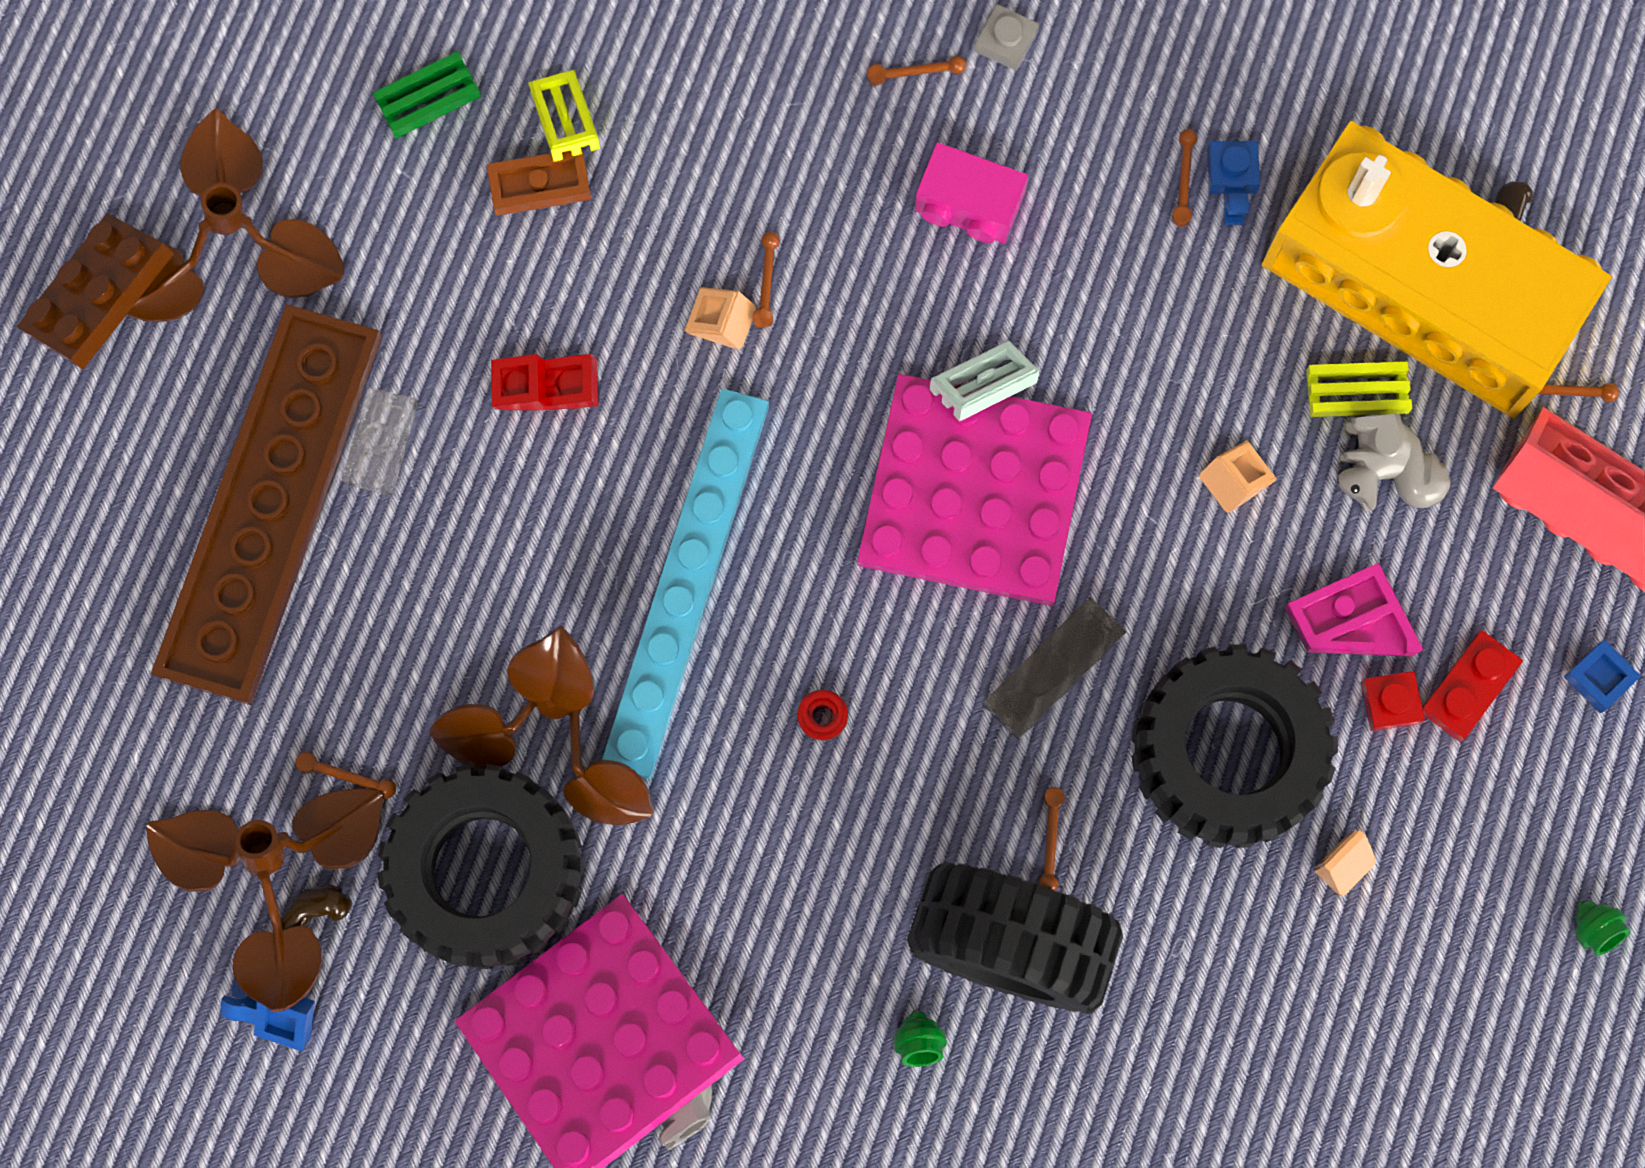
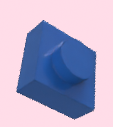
[1563,639,1641,713]

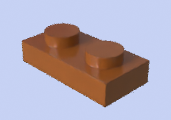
[486,148,592,216]

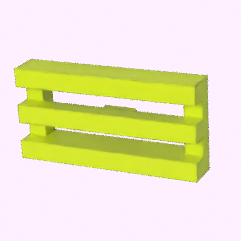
[528,70,600,162]
[1306,361,1412,417]

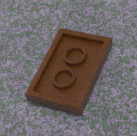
[16,213,174,370]

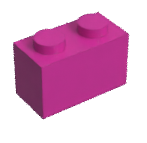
[915,142,1029,244]

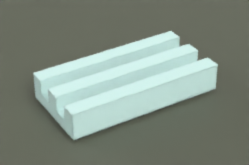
[929,341,1039,421]

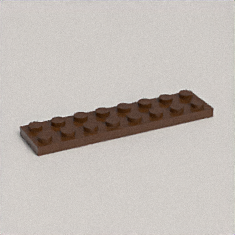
[151,304,382,706]

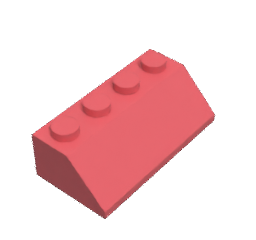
[1493,407,1645,591]

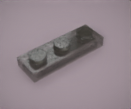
[982,597,1126,741]

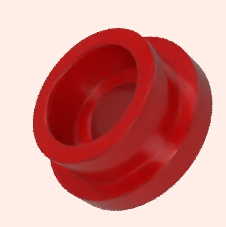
[797,690,848,741]

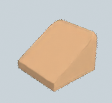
[684,287,756,349]
[1199,440,1277,513]
[1314,830,1375,896]

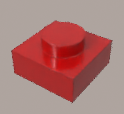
[1360,671,1425,732]

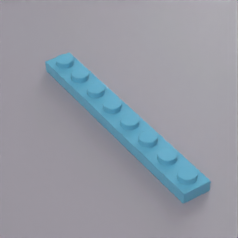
[602,388,769,780]

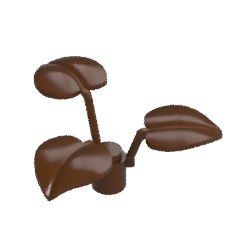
[127,109,344,322]
[429,625,655,825]
[146,789,384,1012]

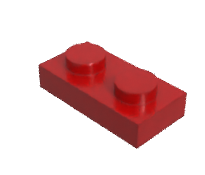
[1422,630,1524,742]

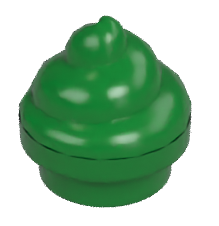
[1575,901,1630,956]
[894,1010,947,1067]

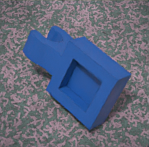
[1207,141,1260,225]
[220,979,315,1051]

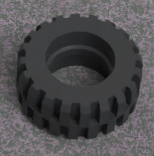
[1131,644,1338,849]
[377,764,584,969]
[907,862,1123,1014]

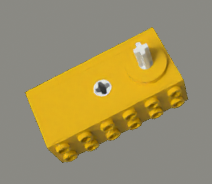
[1261,120,1613,419]

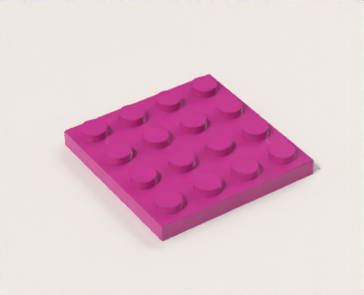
[857,374,1092,606]
[454,893,744,1168]

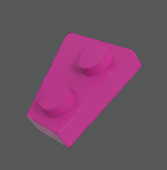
[1284,563,1423,657]

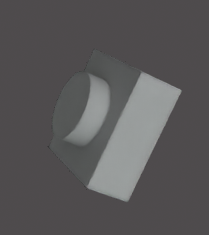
[975,4,1039,71]

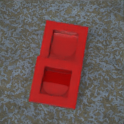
[491,354,599,411]

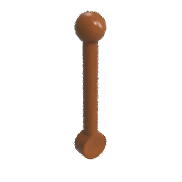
[867,55,966,86]
[1172,129,1198,227]
[753,231,780,329]
[1538,383,1620,402]
[295,752,396,799]
[1038,787,1065,891]

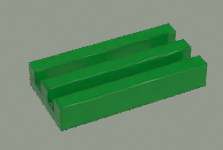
[372,51,481,139]

